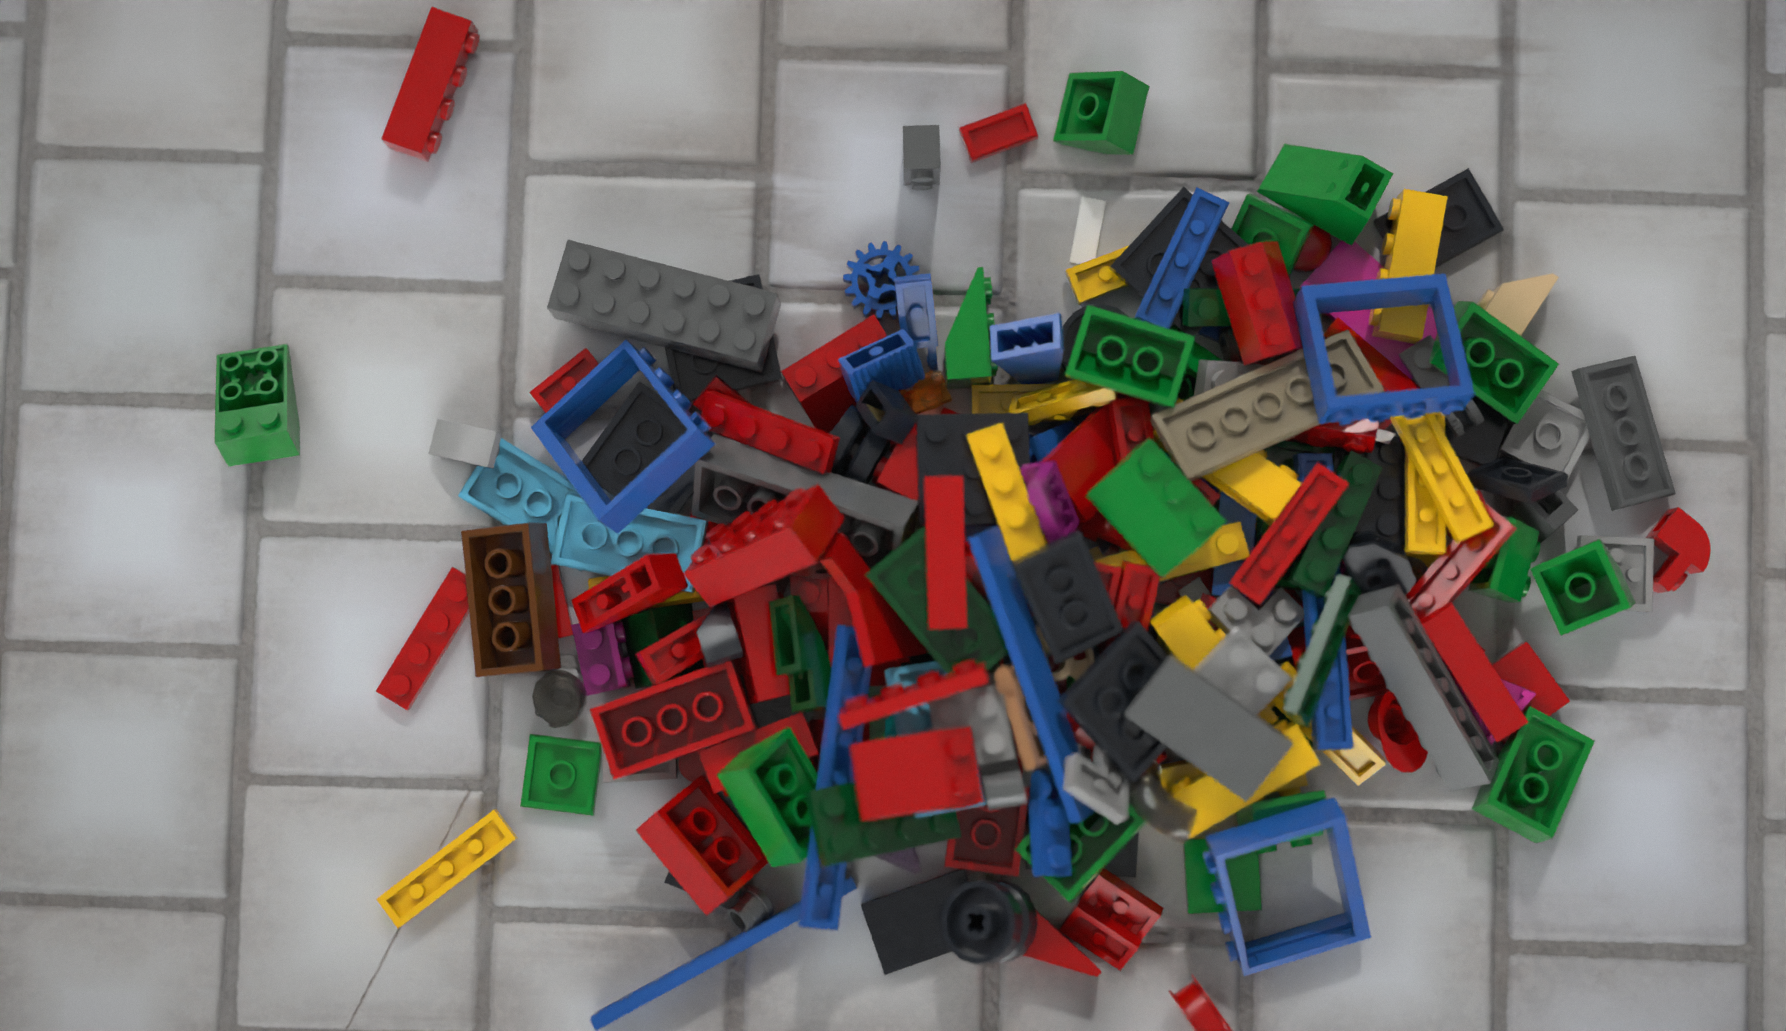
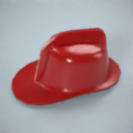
[1367,689,1428,773]

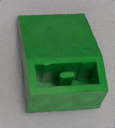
[1257,144,1394,246]
[944,267,998,389]
[214,344,300,467]

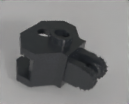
[1342,530,1416,594]

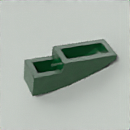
[769,595,832,712]

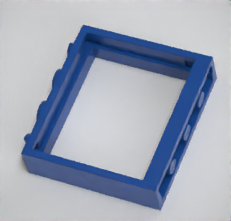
[1293,274,1474,426]
[531,339,715,534]
[1203,797,1371,976]

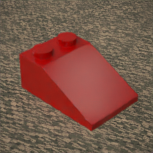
[849,726,983,821]

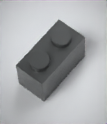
[903,125,941,190]

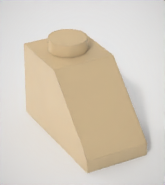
[1477,273,1559,336]

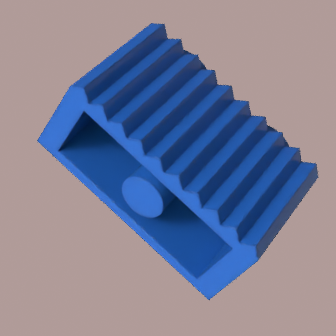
[838,329,926,402]

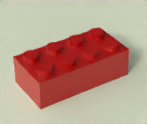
[683,484,845,607]
[590,660,758,780]

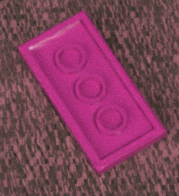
[1300,240,1437,379]

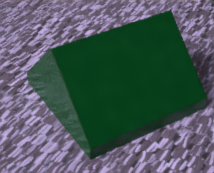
[621,603,705,689]

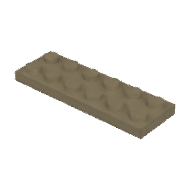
[1150,329,1385,482]

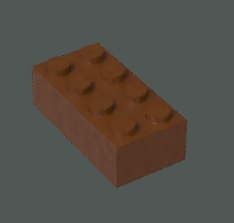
[461,523,561,677]

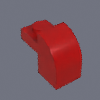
[1646,507,1711,593]

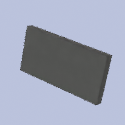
[1571,356,1676,511]
[1124,654,1294,802]

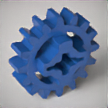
[843,241,920,321]

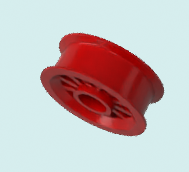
[1168,974,1232,1031]

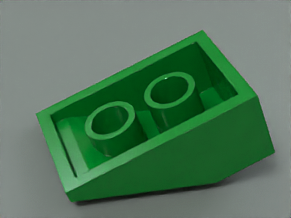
[1471,706,1595,843]

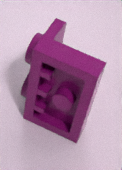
[1020,461,1079,543]
[571,621,635,696]

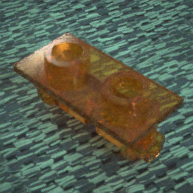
[899,370,953,415]

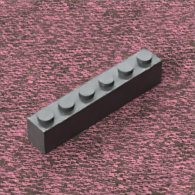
[1349,585,1500,791]

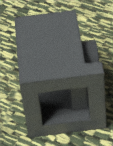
[1513,490,1578,544]

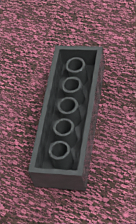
[547,240,781,373]
[692,434,919,569]

